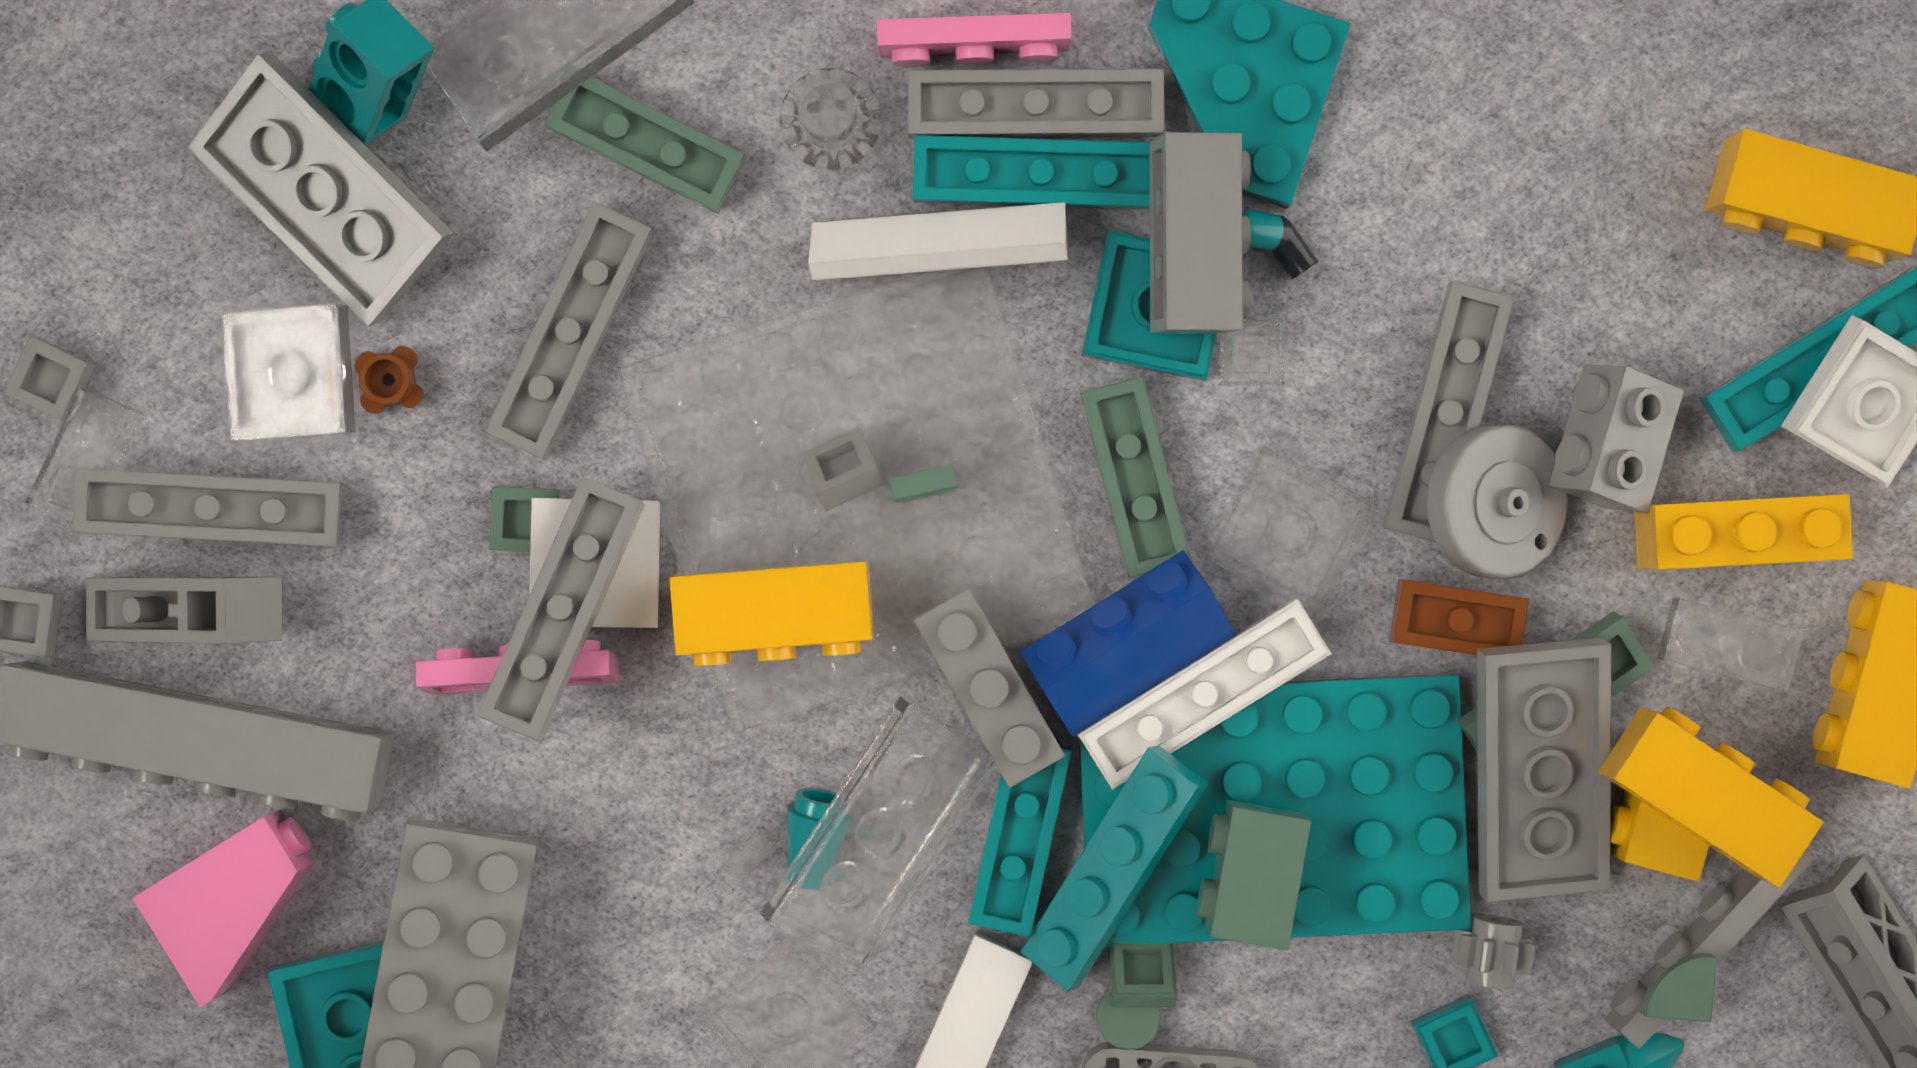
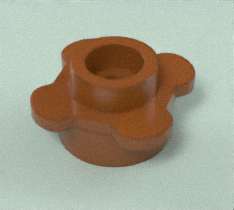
[355,346,424,414]

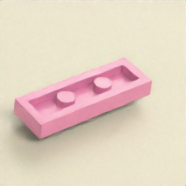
[877,13,1072,67]
[415,640,619,695]

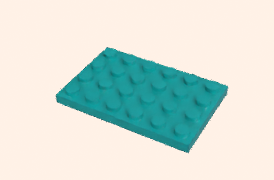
[1079,674,1471,946]

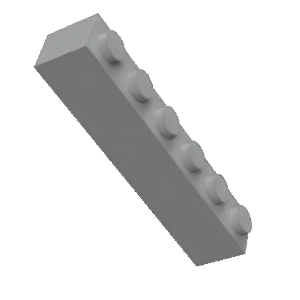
[0,661,395,821]

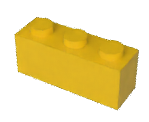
[1704,128,1917,268]
[1634,494,1853,570]
[669,561,874,666]
[1813,580,1917,789]
[1598,706,1824,888]

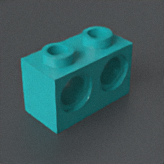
[309,0,435,146]

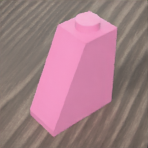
[132,810,314,1007]

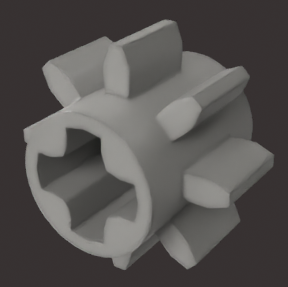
[1453,914,1536,989]

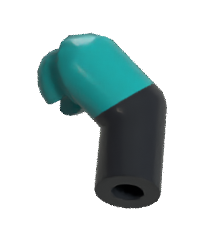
[1242,209,1319,280]

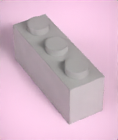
[1149,132,1251,334]

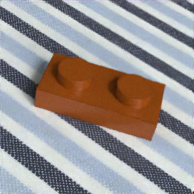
[1389,579,1529,655]

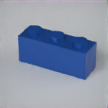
[1020,550,1236,737]

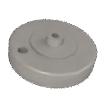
[1427,424,1568,579]

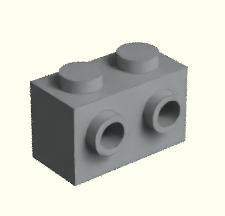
[1548,364,1684,513]

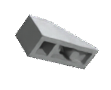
[86,577,282,644]

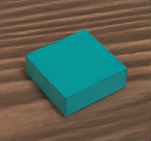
[1411,995,1499,1068]

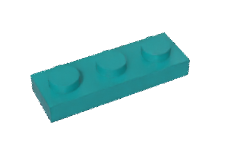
[968,746,1072,937]

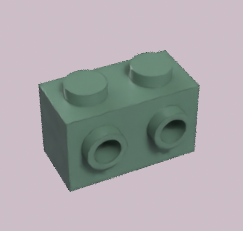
[1196,800,1311,950]

